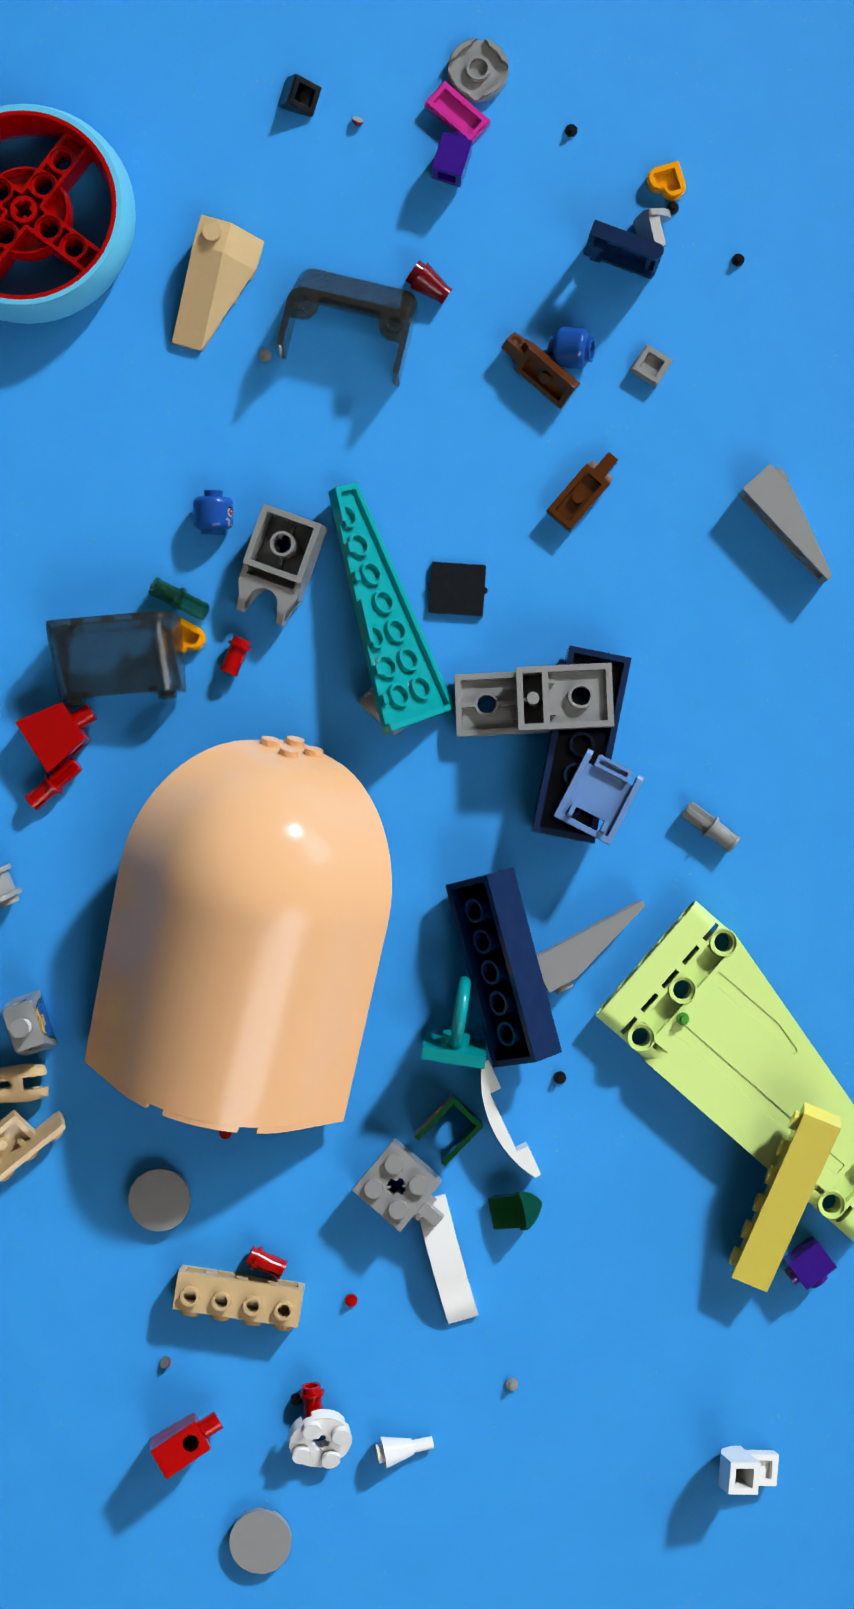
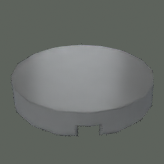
[448,38,509,103]
[128,1167,192,1232]
[229,1507,292,1574]

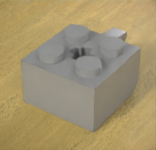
[352,1138,444,1232]

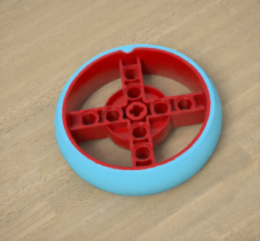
[0,104,136,324]

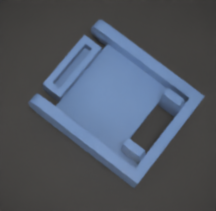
[553,748,645,845]

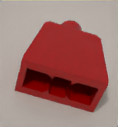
[15,702,97,774]
[150,1411,224,1479]

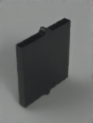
[428,562,488,617]

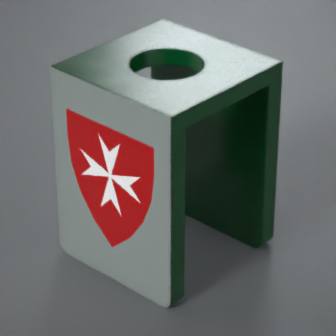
[414,1092,483,1166]

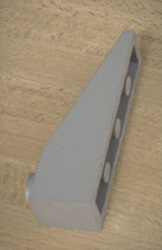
[738,464,832,585]
[536,900,645,994]

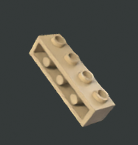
[172,1264,305,1331]

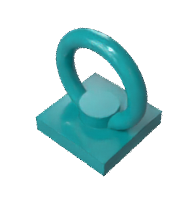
[421,976,486,1069]

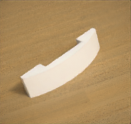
[480,1057,541,1178]
[420,1194,478,1324]

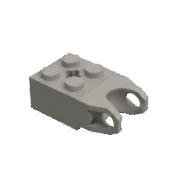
[236,503,328,627]

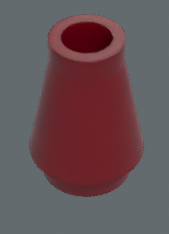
[405,260,452,305]

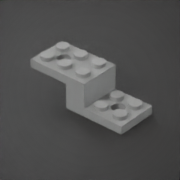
[454,663,614,737]

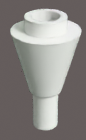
[375,1436,434,1469]

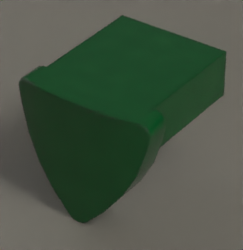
[488,1192,542,1231]

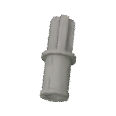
[681,802,741,853]

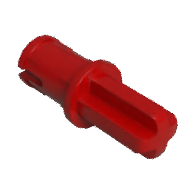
[25,758,82,811]

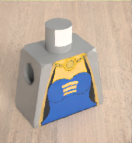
[2,989,58,1056]

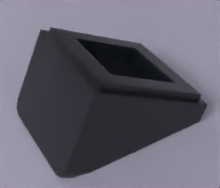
[278,73,322,117]

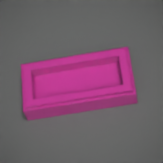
[424,81,491,145]

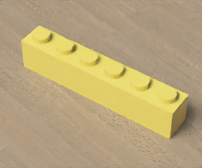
[728,1102,841,1292]

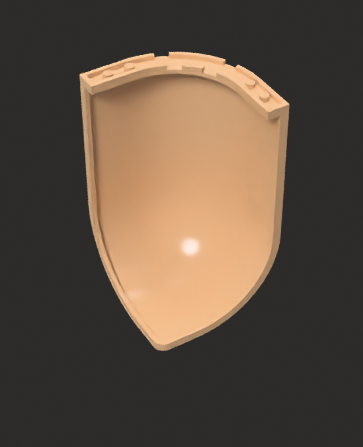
[84,736,392,1134]

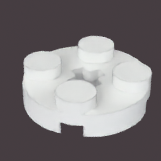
[288,1409,352,1469]

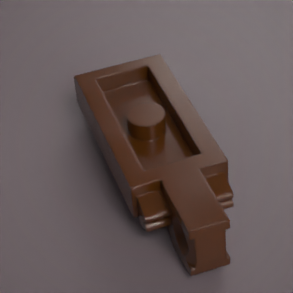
[501,332,581,408]
[546,452,618,532]

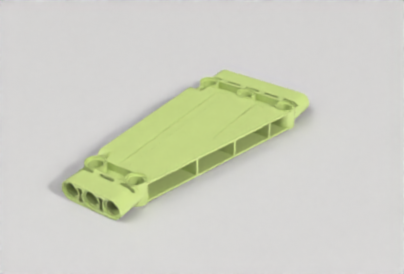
[595,900,854,1242]

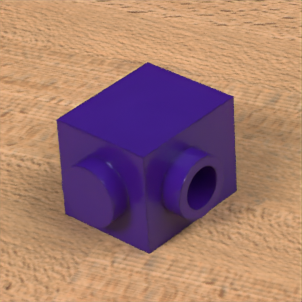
[432,132,473,187]
[782,1236,837,1290]

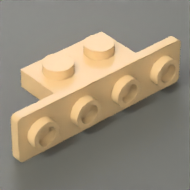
[0,1110,66,1182]

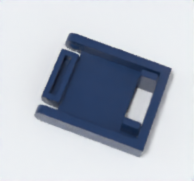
[584,220,664,279]

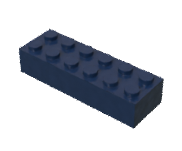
[531,646,632,844]
[445,868,562,1068]

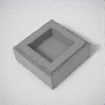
[630,344,673,389]

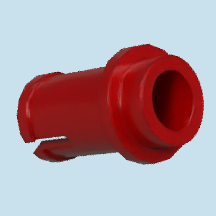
[219,635,251,677]
[245,1246,287,1280]
[299,1382,324,1419]

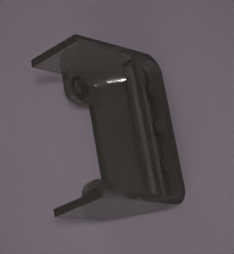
[276,269,417,386]

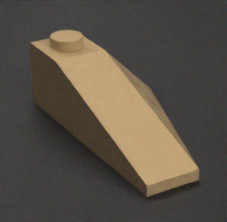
[172,214,265,352]

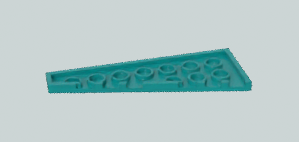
[328,482,456,735]

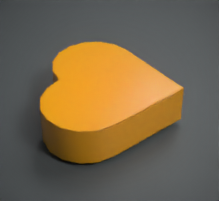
[646,161,686,202]
[165,616,207,655]

